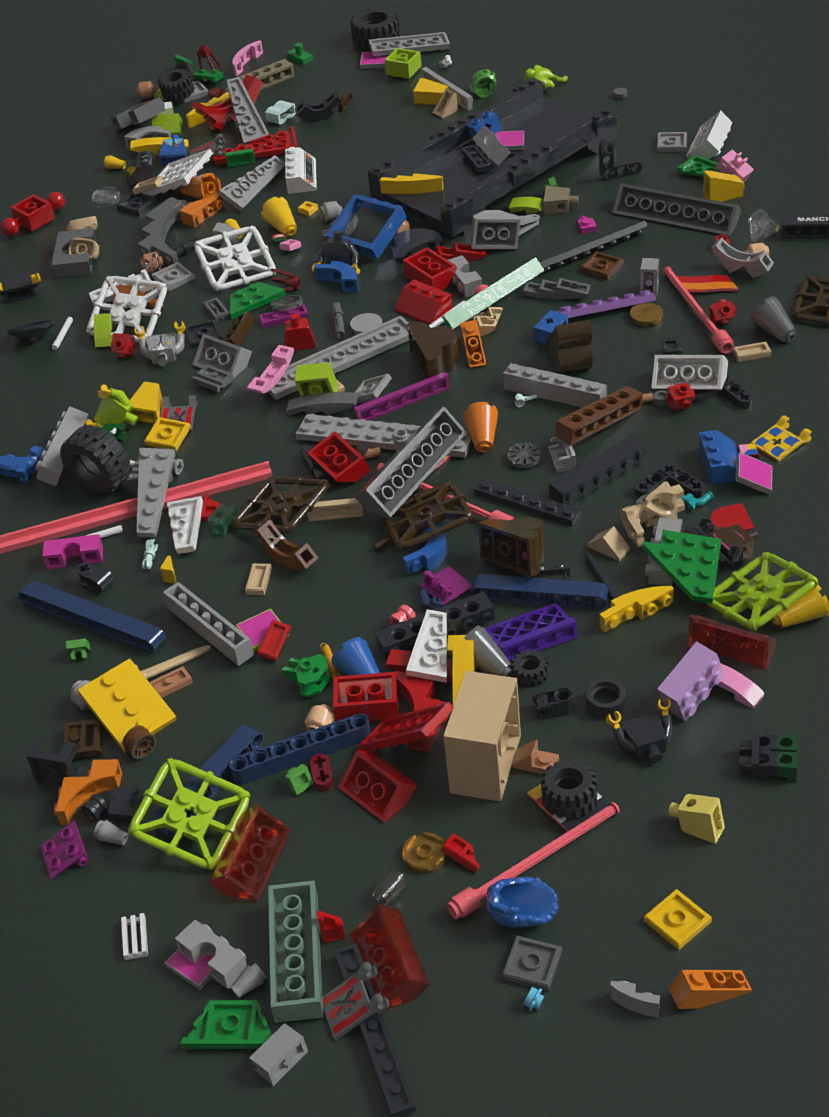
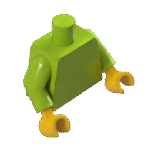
[85,385,138,429]

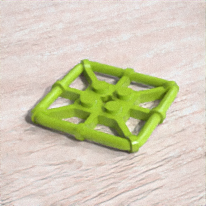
[706,552,818,631]
[128,758,251,870]

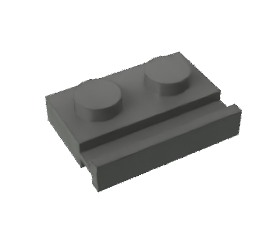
[192,364,234,392]

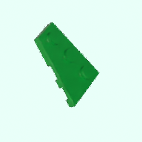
[193,69,224,82]
[677,155,721,177]

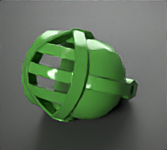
[469,69,496,98]

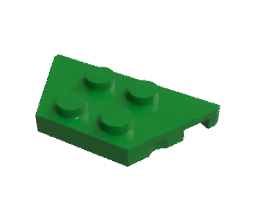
[230,282,286,320]
[181,1000,272,1049]

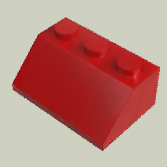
[403,247,457,290]
[395,280,452,325]
[307,431,370,482]
[333,672,399,722]
[338,750,417,822]

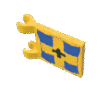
[751,416,812,462]

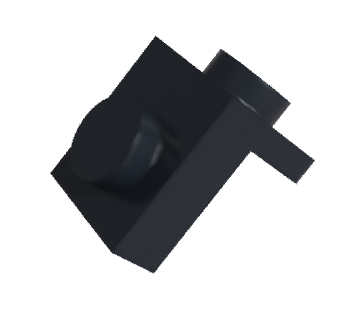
[661,337,682,355]

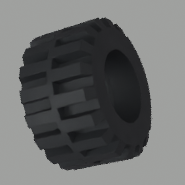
[158,69,194,101]
[541,760,598,819]

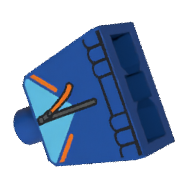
[159,135,187,166]

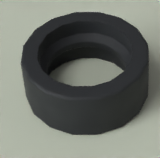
[585,678,625,718]

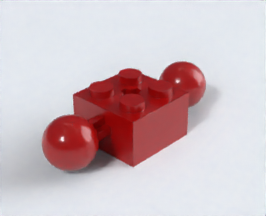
[0,192,65,237]

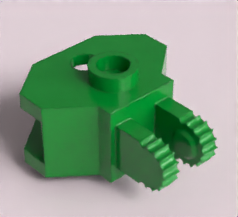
[281,654,330,698]

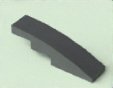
[522,278,591,299]
[286,392,358,416]

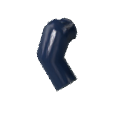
[418,589,442,610]

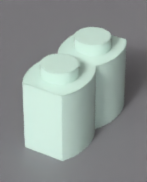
[265,100,296,124]

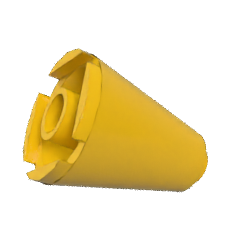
[260,197,297,236]
[771,584,829,628]

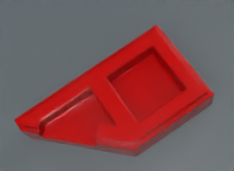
[441,833,480,873]

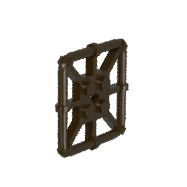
[792,275,829,326]
[230,476,330,534]
[382,481,473,551]

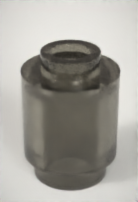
[373,871,406,906]

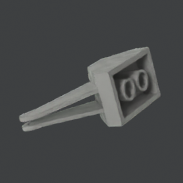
[470,210,540,249]

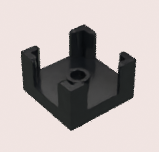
[26,737,85,787]

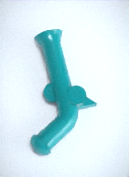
[677,491,713,511]

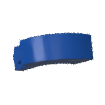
[314,261,359,292]
[403,523,447,576]

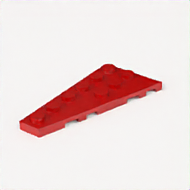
[214,126,298,165]

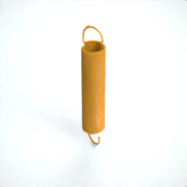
[320,643,340,679]

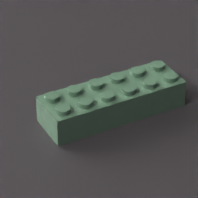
[268,880,323,1023]

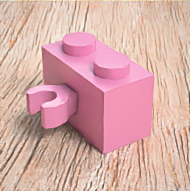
[716,150,754,182]

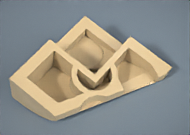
[470,307,503,336]

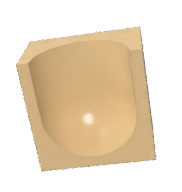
[444,671,521,802]

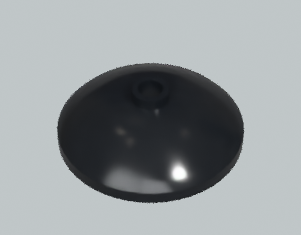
[7,319,55,341]

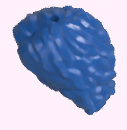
[486,877,559,928]

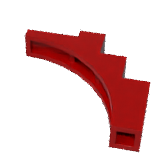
[191,74,263,132]

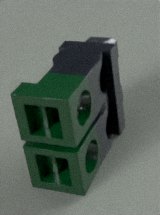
[739,733,797,782]

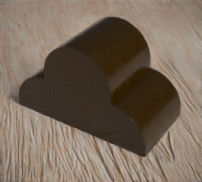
[546,320,593,374]
[407,322,459,379]
[478,517,545,577]

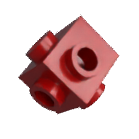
[708,299,736,325]
[111,333,136,358]
[665,383,695,411]

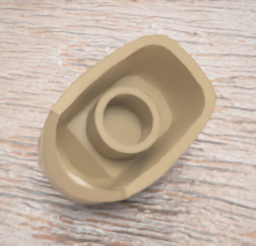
[66,216,98,231]
[68,238,99,260]

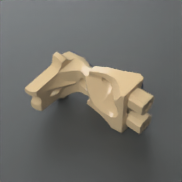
[619,482,685,547]

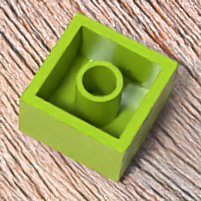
[384,48,422,79]
[295,362,338,397]

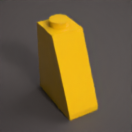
[413,78,449,105]
[703,170,745,202]
[130,382,162,424]

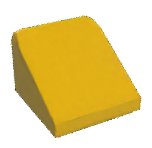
[160,556,176,584]

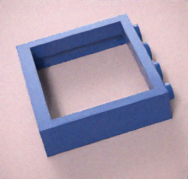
[325,194,407,259]

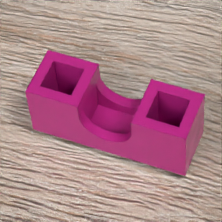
[43,534,103,570]

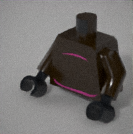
[699,517,758,568]

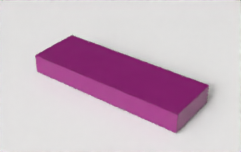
[258,304,309,328]

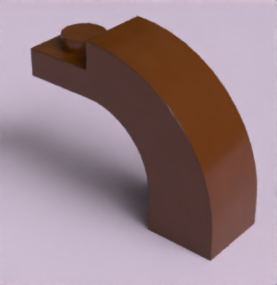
[254,519,318,571]

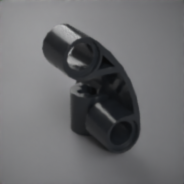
[392,229,443,261]

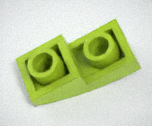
[509,197,544,214]
[94,313,112,347]

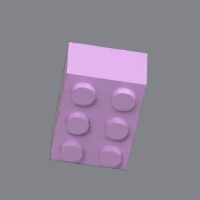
[657,642,723,721]

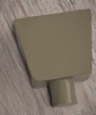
[543,186,579,215]

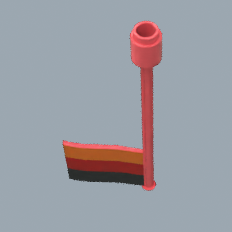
[663,267,738,354]

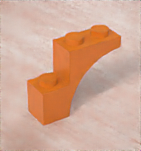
[54,759,122,825]

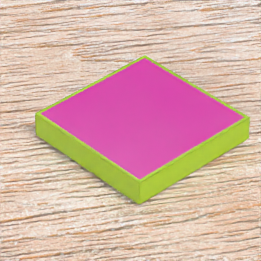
[236,609,289,653]

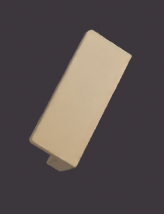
[307,498,364,521]

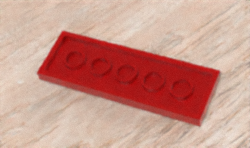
[357,702,454,752]

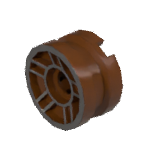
[122,725,156,759]

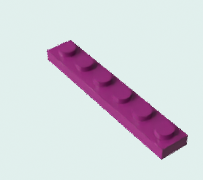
[354,372,450,421]

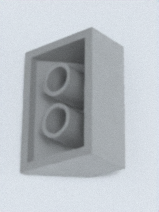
[193,334,252,378]

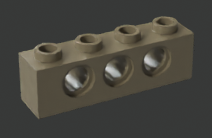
[240,59,294,90]

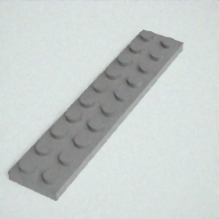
[268,316,409,400]
[296,414,472,458]

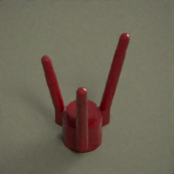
[196,45,221,70]
[271,268,300,292]

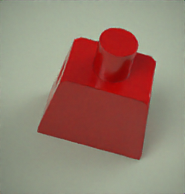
[283,313,316,351]

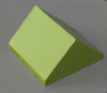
[151,113,182,135]

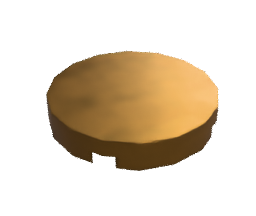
[630,303,663,327]
[402,832,447,874]

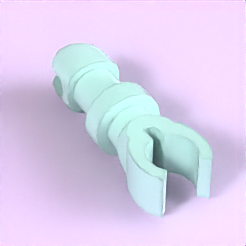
[142,539,158,570]

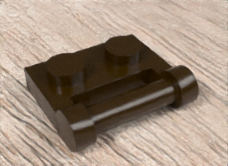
[64,719,103,759]

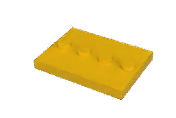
[78,658,176,753]

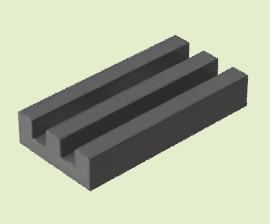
[203,298,230,322]

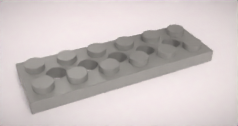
[369,32,450,57]

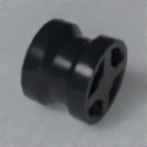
[81,794,109,821]

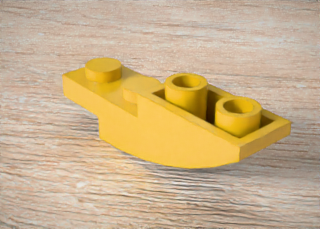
[600,586,674,632]

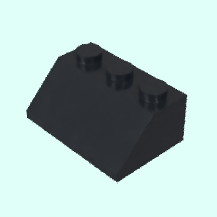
[126,151,156,185]

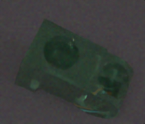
[208,503,239,536]

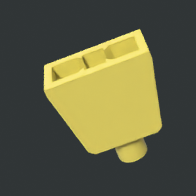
[669,794,725,844]

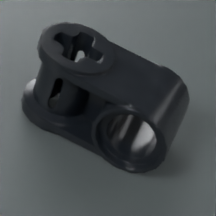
[76,562,114,594]
[532,687,574,719]

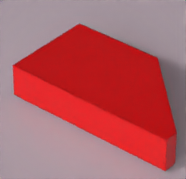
[201,495,221,522]
[316,911,346,943]

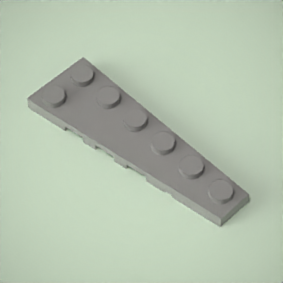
[227,77,269,145]
[218,156,285,211]
[137,448,175,538]

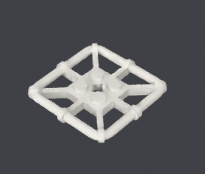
[194,226,276,291]
[86,276,168,343]

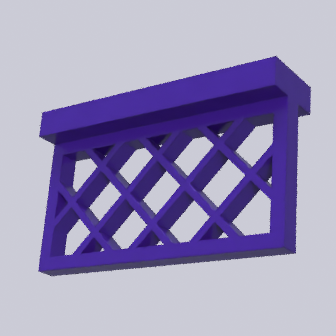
[485,603,578,662]

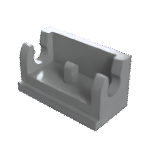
[548,437,576,473]
[249,1023,308,1086]

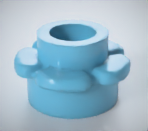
[523,987,544,1011]

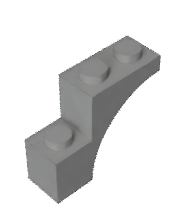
[711,238,774,279]

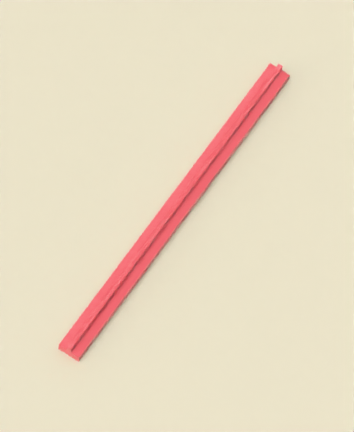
[0,461,273,554]

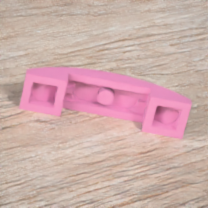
[232,40,263,76]
[247,345,294,394]
[715,663,764,708]

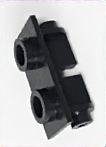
[531,565,571,580]

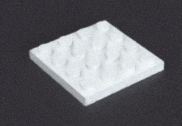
[142,149,213,196]

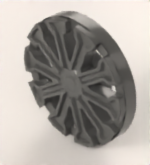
[507,442,541,468]

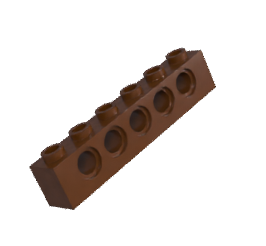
[555,386,643,445]

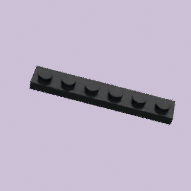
[474,478,581,526]

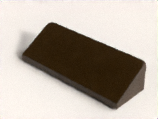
[222,312,256,347]

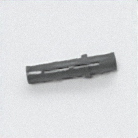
[331,302,346,340]

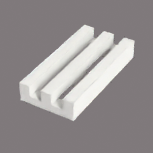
[121,913,148,960]

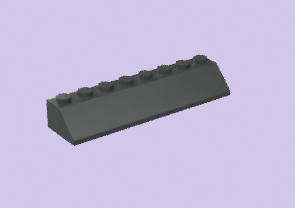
[613,183,741,236]
[355,406,467,519]

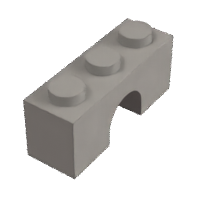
[472,125,511,166]
[448,255,482,298]
[175,920,247,989]

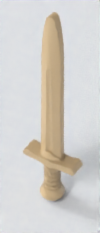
[136,645,211,679]

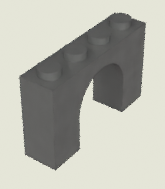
[110,97,166,131]
[50,228,97,278]

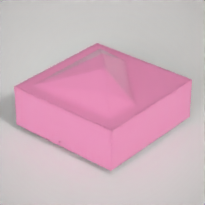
[279,239,301,251]

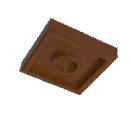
[580,251,624,280]

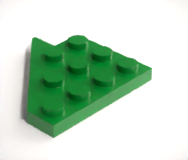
[642,530,721,604]

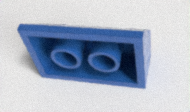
[698,430,738,484]

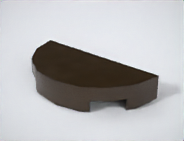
[338,91,353,112]

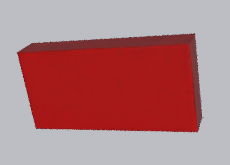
[257,619,291,662]

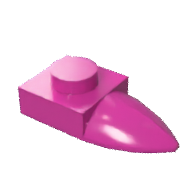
[577,215,597,234]

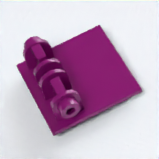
[419,566,473,606]
[40,821,88,880]

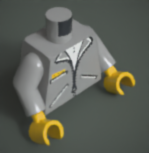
[134,321,186,366]

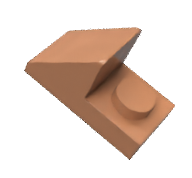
[511,740,559,774]

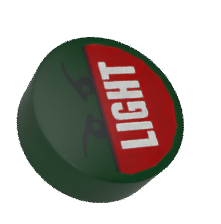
[271,233,287,246]

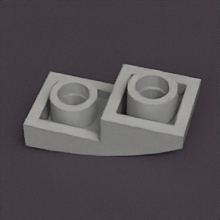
[611,981,660,1018]

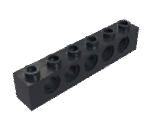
[375,592,495,661]

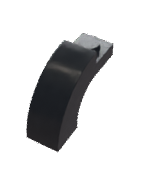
[294,91,340,122]

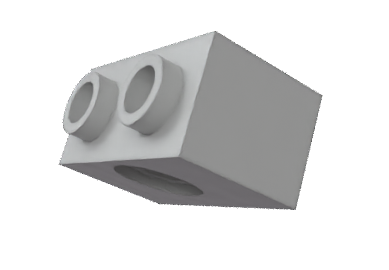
[640,258,659,297]

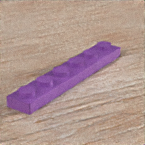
[556,290,656,318]

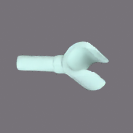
[515,394,537,408]

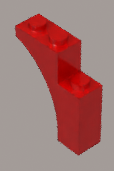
[395,671,445,753]

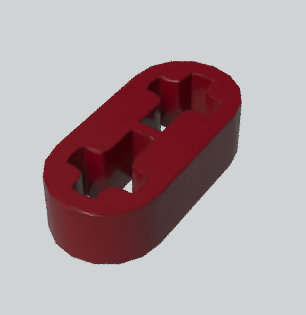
[310,754,334,792]

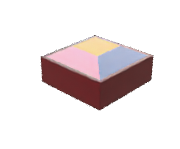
[737,443,759,460]

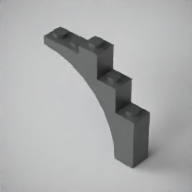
[138,197,182,265]

